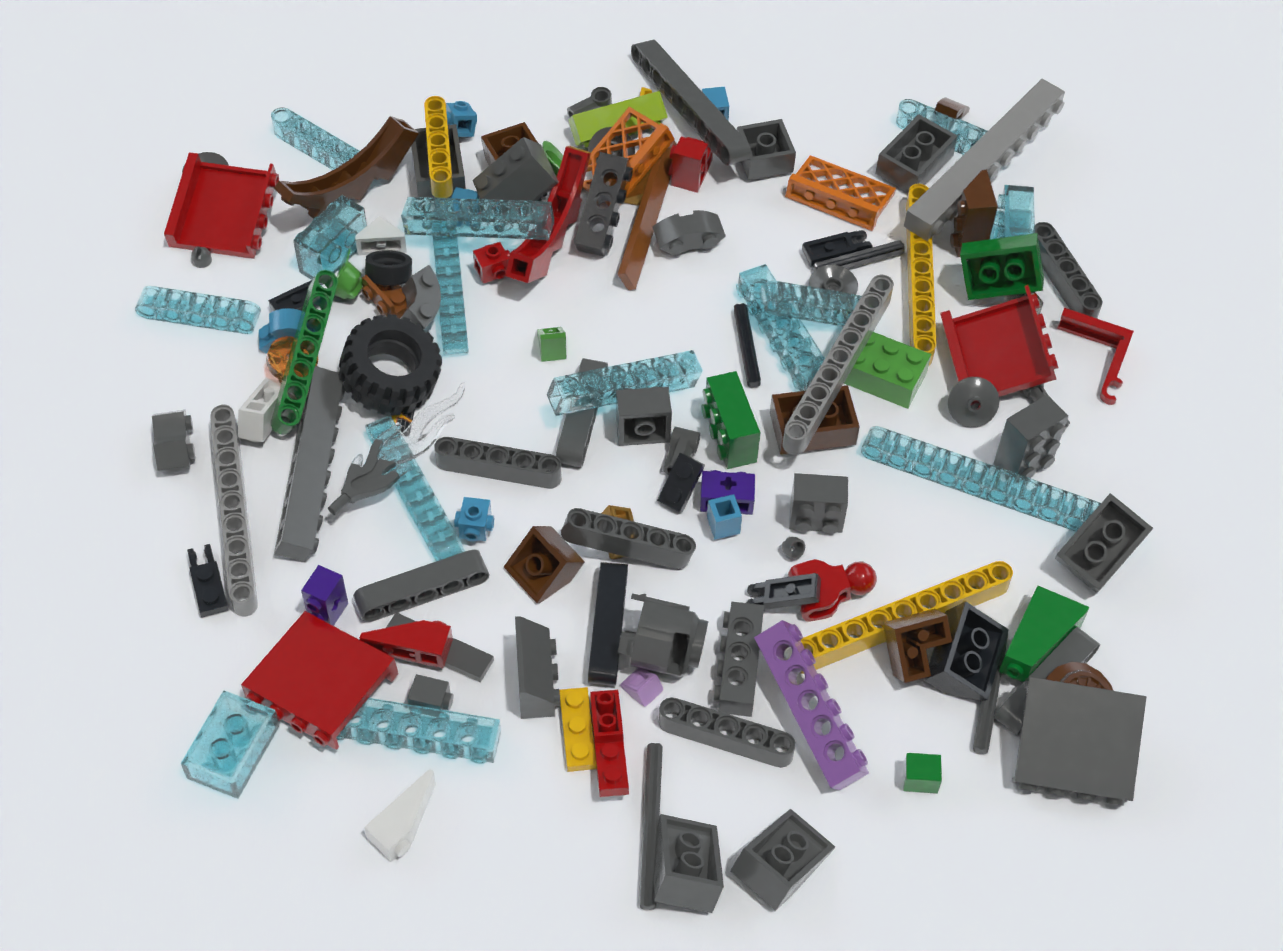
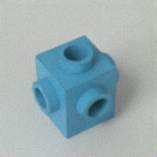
[446,101,477,137]
[454,497,495,542]

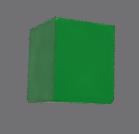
[903,753,942,794]

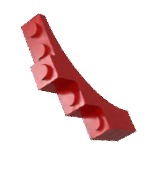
[505,146,591,283]

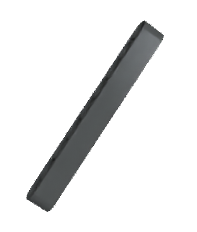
[631,39,751,166]

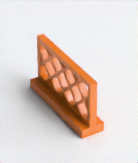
[582,107,675,207]
[785,155,896,231]

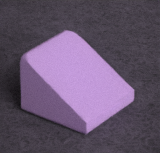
[620,668,663,707]

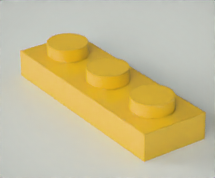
[559,687,596,772]

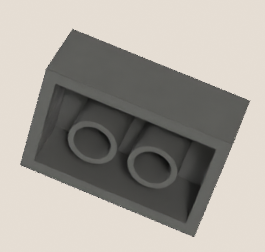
[875,114,958,192]
[411,124,466,202]
[993,394,1069,485]
[1055,493,1153,593]

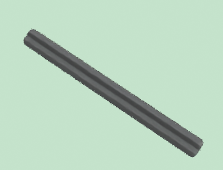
[640,743,663,910]

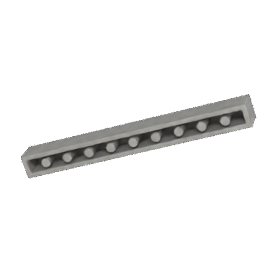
[903,78,1065,241]

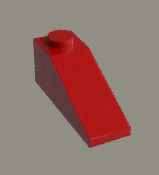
[359,620,453,668]

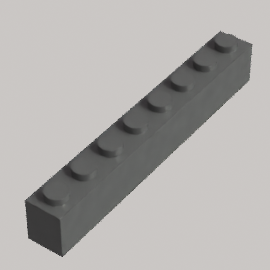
[274,366,345,562]

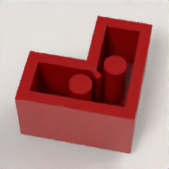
[669,136,714,193]

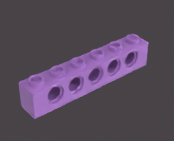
[754,620,869,790]

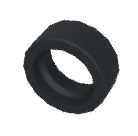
[365,250,412,286]

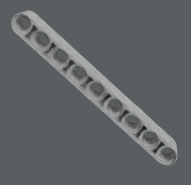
[783,274,894,455]
[210,404,258,617]

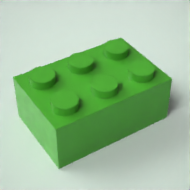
[844,332,931,409]

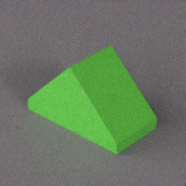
[537,326,567,362]

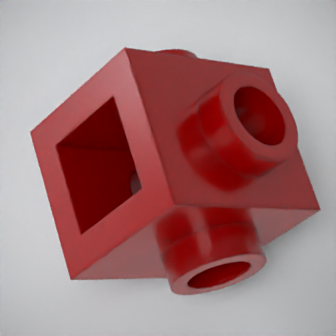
[473,242,510,284]

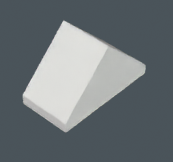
[355,216,407,255]

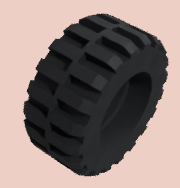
[339,314,442,416]

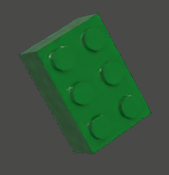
[960,233,1044,300]
[701,371,761,469]

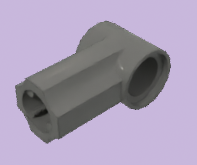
[567,87,612,117]
[663,426,701,475]

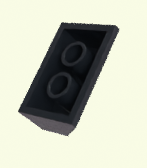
[924,601,1009,701]

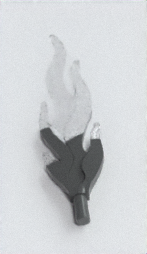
[328,382,465,515]

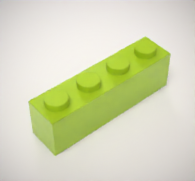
[568,91,668,148]

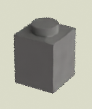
[407,674,454,719]

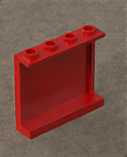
[164,152,279,259]
[940,285,1059,406]
[241,611,399,750]

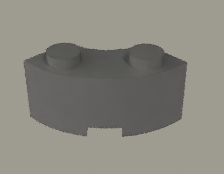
[652,210,726,257]
[400,265,441,331]
[151,409,196,471]

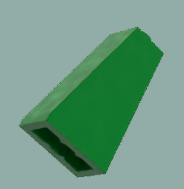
[999,585,1090,682]

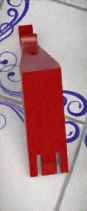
[1057,308,1134,405]

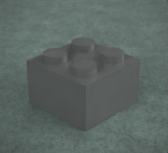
[737,119,796,180]
[616,386,672,446]
[789,473,848,534]

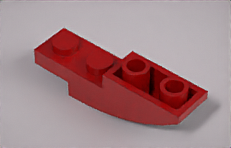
[590,690,629,797]

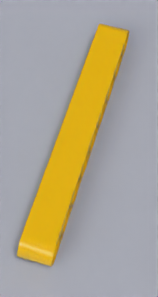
[906,184,936,366]
[800,561,1013,674]

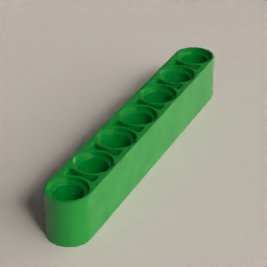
[271,270,338,435]

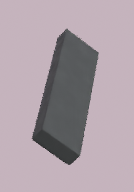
[386,612,494,683]

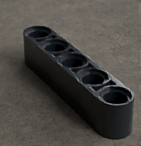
[588,562,628,686]

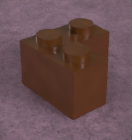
[883,608,952,683]

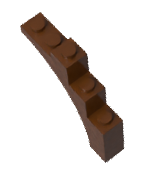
[274,116,419,221]

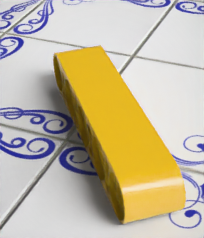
[424,96,453,199]

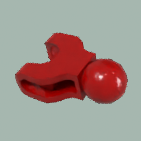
[788,559,877,622]

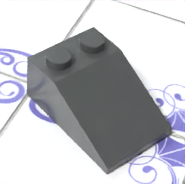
[730,808,836,911]
[653,814,724,913]

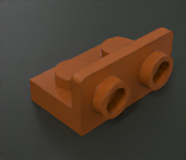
[361,275,407,318]

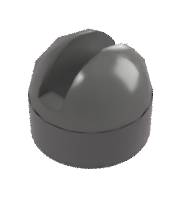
[191,246,212,268]
[782,537,806,560]

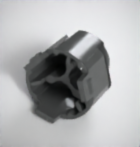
[618,593,709,677]

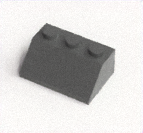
[472,137,559,225]
[515,616,560,719]

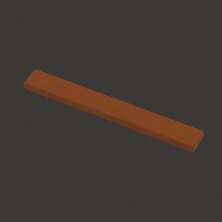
[617,140,677,291]

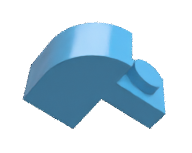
[259,308,315,354]

